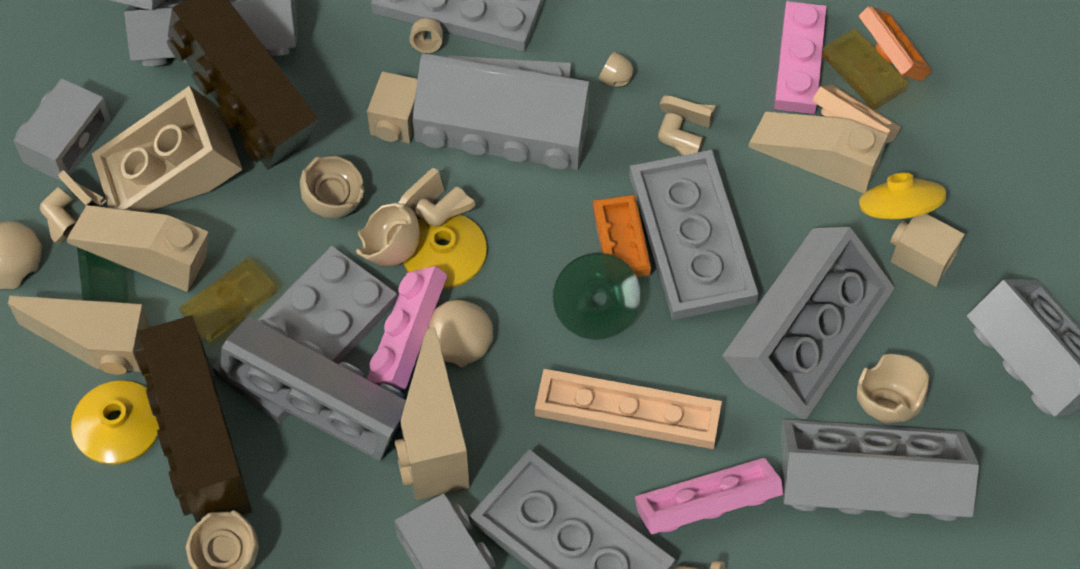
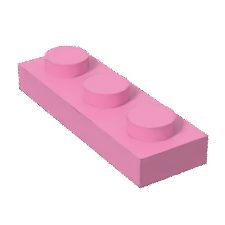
[774,1,826,114]
[367,266,447,390]
[635,458,783,535]

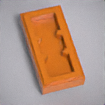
[859,6,932,81]
[592,195,651,282]

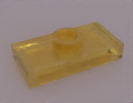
[822,28,908,110]
[179,257,277,344]

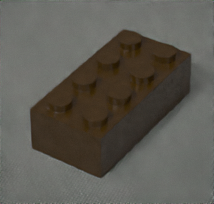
[167,0,318,170]
[135,315,253,524]

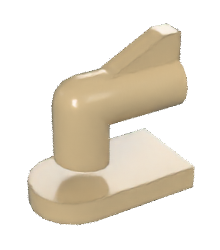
[658,96,716,156]
[398,167,476,227]
[40,170,107,245]

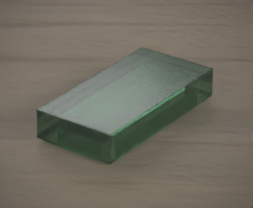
[77,247,130,303]

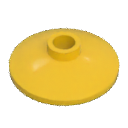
[859,173,946,219]
[403,214,487,289]
[71,380,159,465]

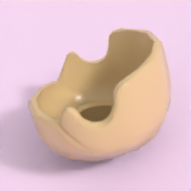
[299,156,365,219]
[356,203,420,267]
[0,220,42,289]
[428,300,493,367]
[857,354,930,424]
[185,511,259,569]

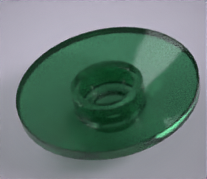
[553,253,641,340]

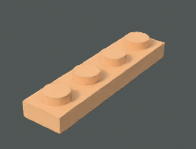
[535,369,722,449]

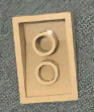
[92,86,243,212]
[394,327,470,500]

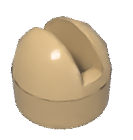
[410,18,443,53]
[598,51,633,87]

